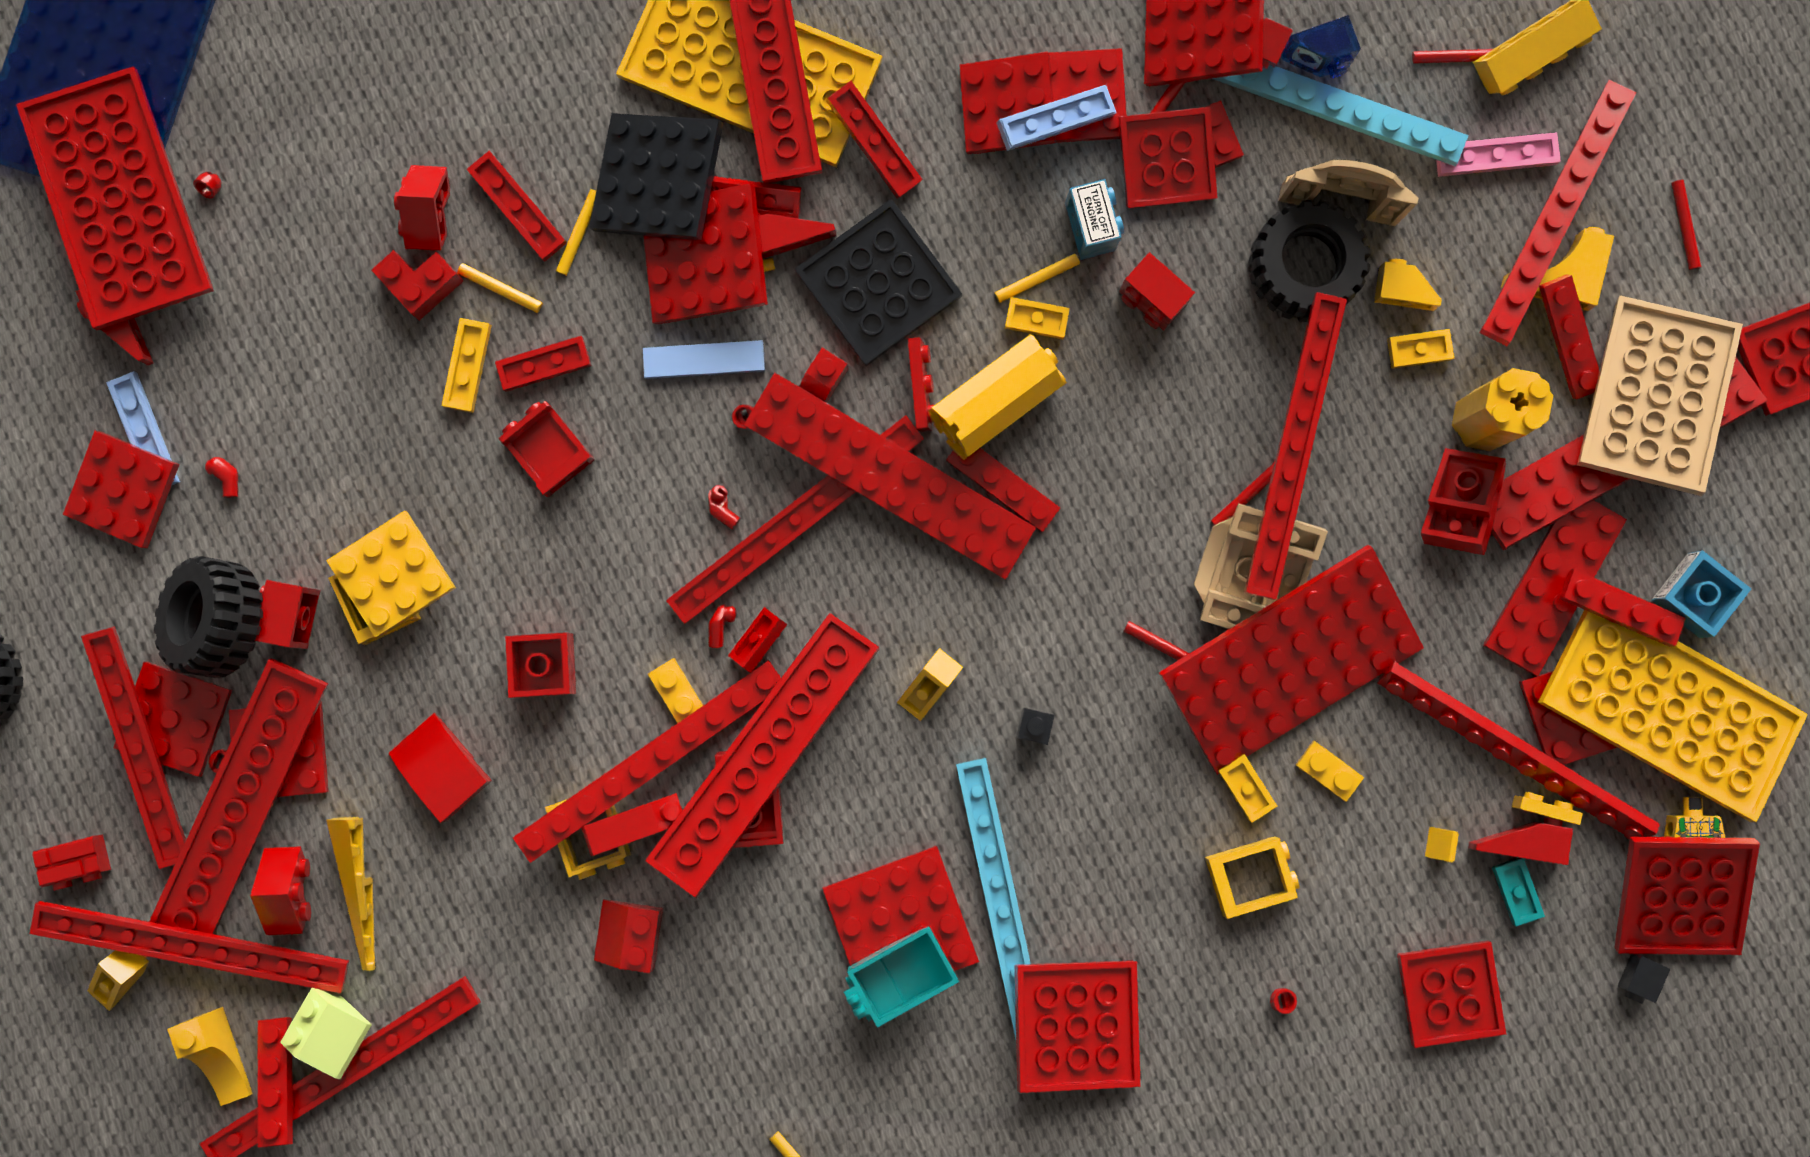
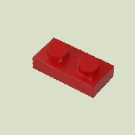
[1205,100,1244,168]
[728,607,787,673]

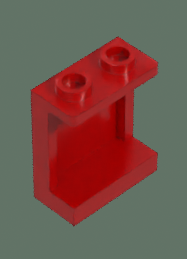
[498,401,595,498]

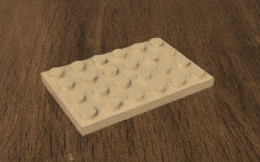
[1577,296,1743,496]

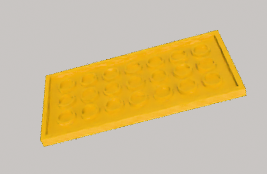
[616,0,883,168]
[1538,610,1808,822]

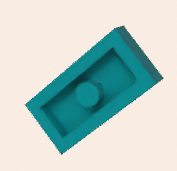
[1492,857,1545,927]

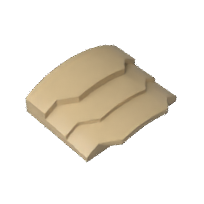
[1278,160,1419,226]
[1194,503,1328,629]

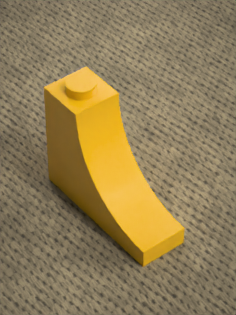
[1501,227,1614,311]
[167,1007,253,1106]

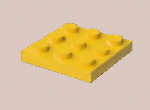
[326,510,456,638]

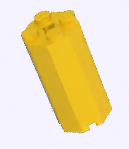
[928,334,1067,460]
[1452,368,1553,451]

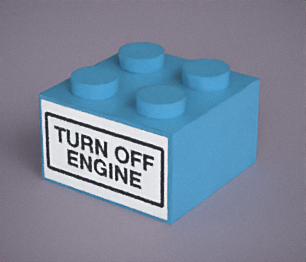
[1065,179,1124,260]
[1651,550,1751,638]

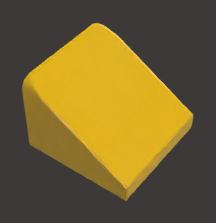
[1425,827,1459,862]

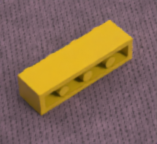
[1473,0,1602,96]

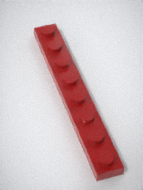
[81,626,186,869]

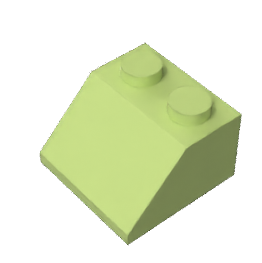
[280,988,372,1079]

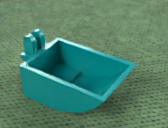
[844,927,960,1028]

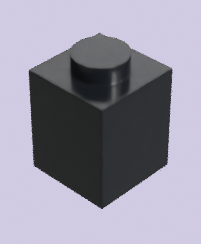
[1016,708,1055,745]
[1618,954,1670,1004]

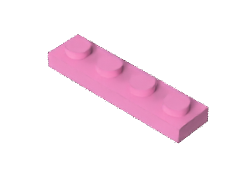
[1436,132,1561,177]

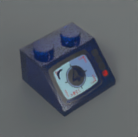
[1281,15,1361,78]

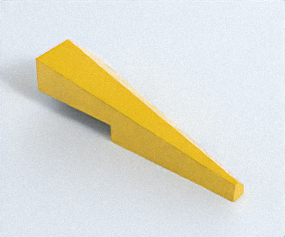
[326,817,375,971]

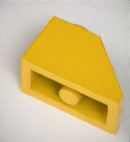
[1374,259,1442,311]
[897,648,963,721]
[87,950,149,1011]

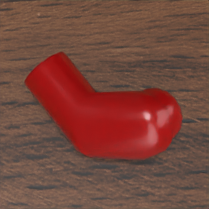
[205,457,238,498]
[708,485,740,529]
[708,604,736,648]

